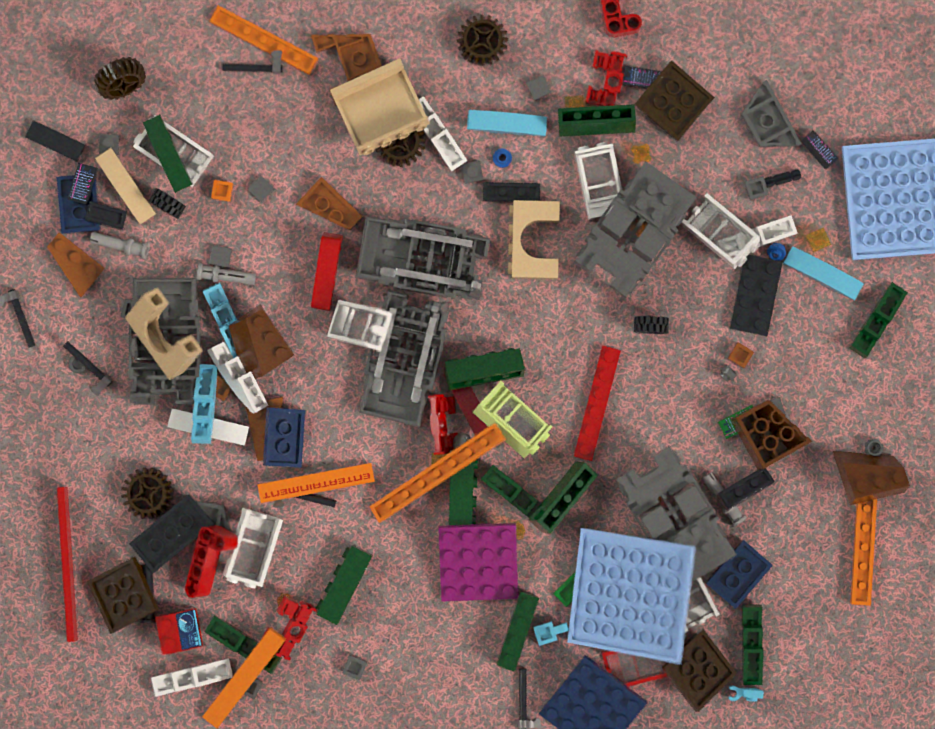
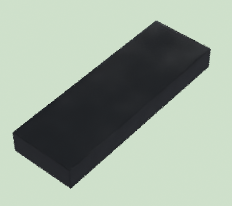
[25,120,86,162]
[483,182,540,202]
[716,468,775,511]

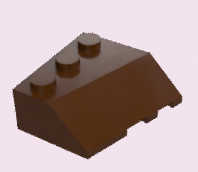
[228,304,294,379]
[730,400,813,470]
[833,451,910,505]

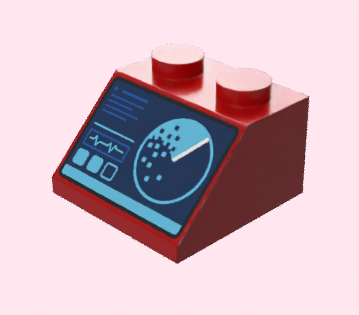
[155,608,203,655]

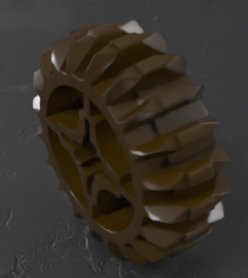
[457,14,508,67]
[94,57,146,100]
[376,131,426,168]
[121,467,174,519]

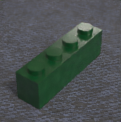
[558,104,636,137]
[444,348,525,391]
[449,459,478,525]
[529,461,598,534]
[315,545,373,625]
[496,591,539,672]

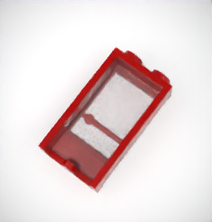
[601,650,668,687]

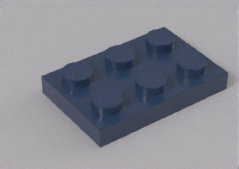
[56,175,101,234]
[263,408,305,468]
[706,540,773,609]

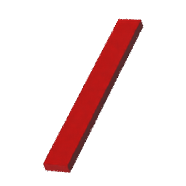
[57,487,78,642]

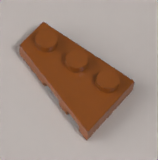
[295,177,364,230]
[47,232,105,298]
[246,397,283,461]

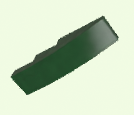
[143,115,193,193]
[849,282,908,358]
[481,465,541,518]
[742,604,764,685]
[204,615,283,674]

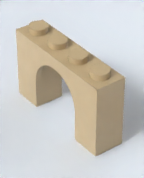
[508,200,560,280]
[125,288,203,380]

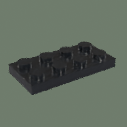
[729,254,783,337]
[129,494,214,573]

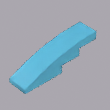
[467,110,547,137]
[784,246,864,301]
[203,282,237,358]
[191,364,218,444]

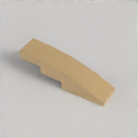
[95,148,156,224]

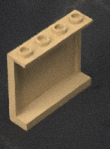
[330,58,430,155]

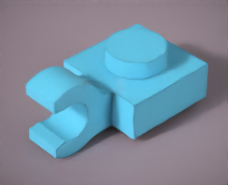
[533,621,569,646]
[728,685,764,701]

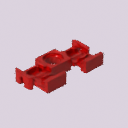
[585,50,627,106]
[428,394,458,455]
[262,595,316,660]

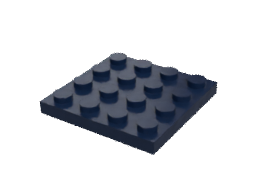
[539,655,648,729]

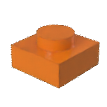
[211,180,234,202]

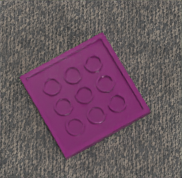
[438,523,518,602]

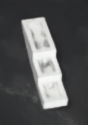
[419,96,467,171]
[716,216,797,260]
[207,341,268,414]
[167,408,249,446]
[151,658,233,697]

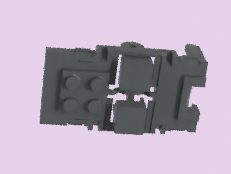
[574,161,697,303]
[129,278,201,405]
[613,446,736,583]

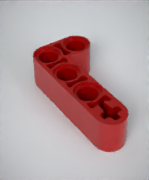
[599,0,642,38]
[311,232,343,311]
[185,526,238,598]

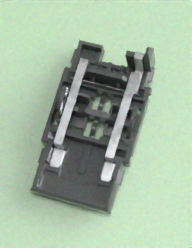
[355,216,490,300]
[359,290,450,427]

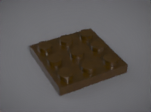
[635,60,715,142]
[87,557,159,634]
[661,629,737,712]

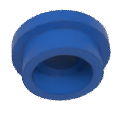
[493,149,512,168]
[767,243,786,261]

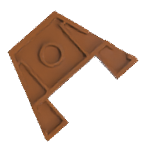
[311,34,382,106]

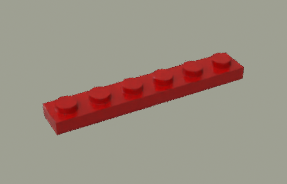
[573,345,621,461]

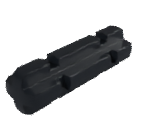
[764,169,801,188]

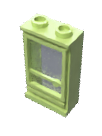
[473,381,552,458]

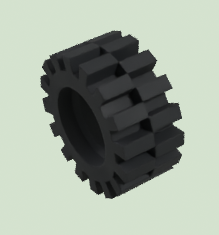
[149,188,186,219]
[634,316,669,334]

